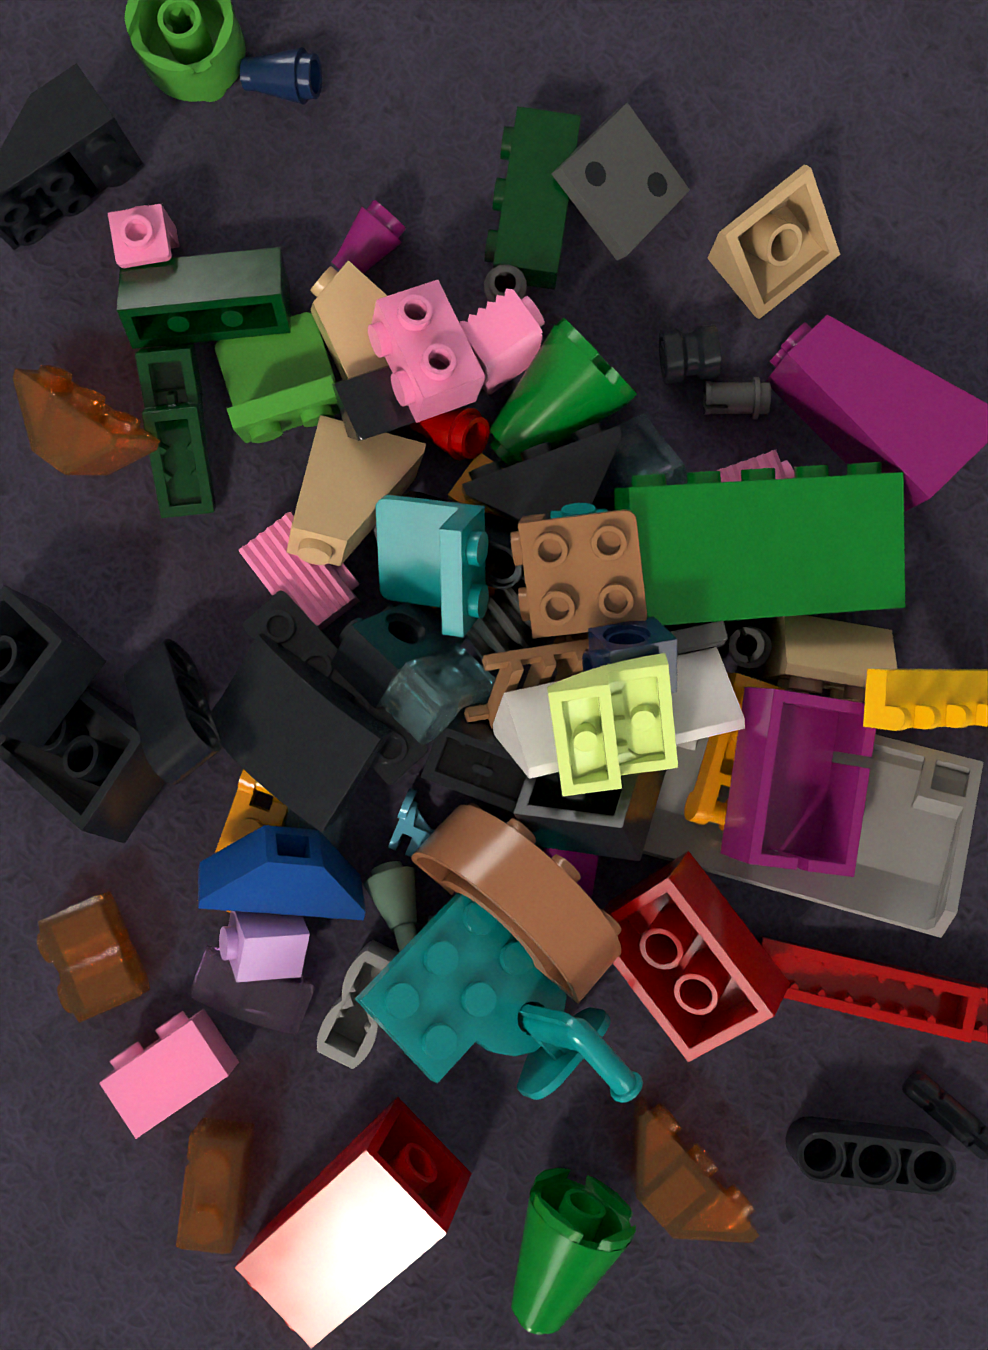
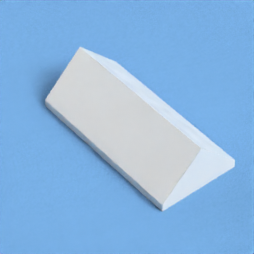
[493,647,745,779]

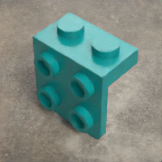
[375,495,489,637]

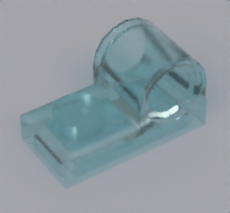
[381,647,496,745]

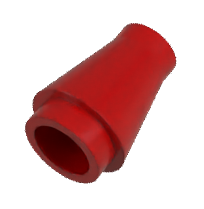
[410,407,490,460]

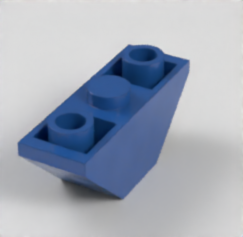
[198,825,366,920]

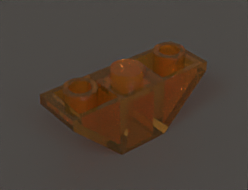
[13,365,160,475]
[630,1096,760,1243]

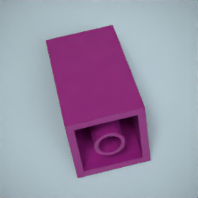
[765,315,988,512]

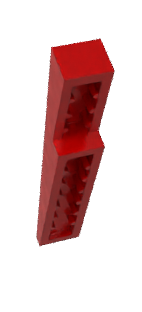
[761,936,988,1044]

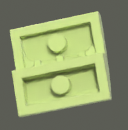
[547,653,678,796]

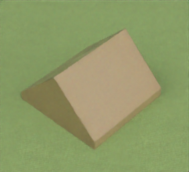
[708,165,840,319]

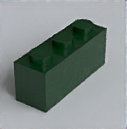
[484,106,581,290]
[117,247,291,349]

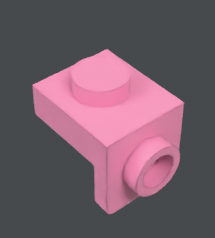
[108,204,179,268]

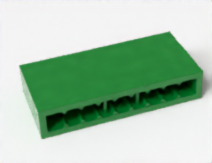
[614,462,905,625]

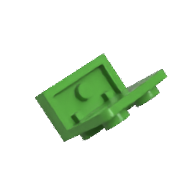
[215,312,340,443]

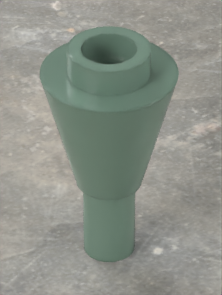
[363,861,417,951]

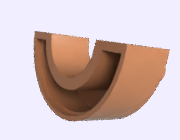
[411,803,622,1004]

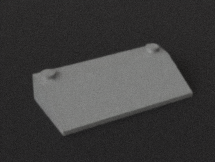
[643,734,984,938]

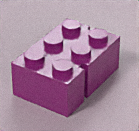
[720,687,876,877]

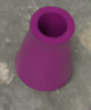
[331,200,406,274]

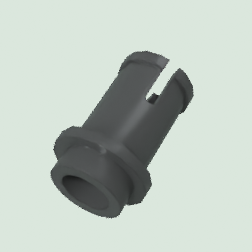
[484,264,527,302]
[703,377,771,420]
[728,626,772,669]

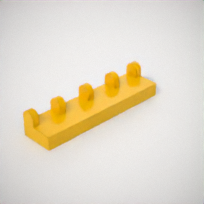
[863,668,988,731]

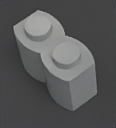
[317,940,399,1069]

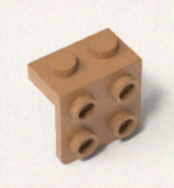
[511,509,647,638]

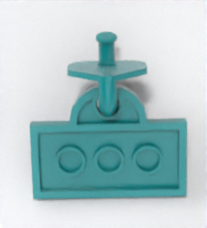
[355,893,643,1103]

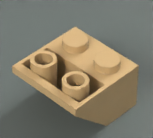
[763,615,897,703]

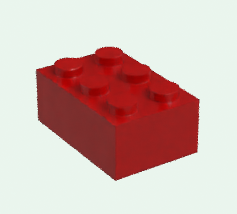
[603,851,790,1062]

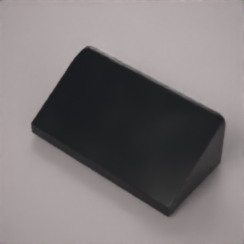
[332,365,416,441]

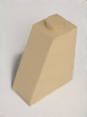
[310,261,388,380]
[286,415,426,566]

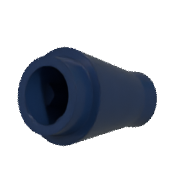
[240,47,322,105]

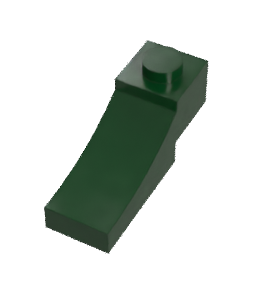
[135,343,216,518]

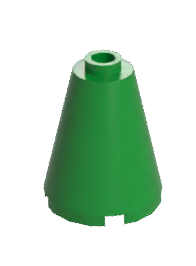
[489,317,637,466]
[511,1168,636,1335]

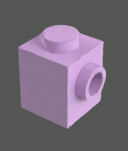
[219,911,310,982]

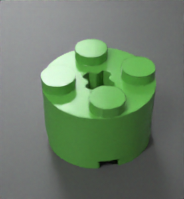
[125,0,246,102]

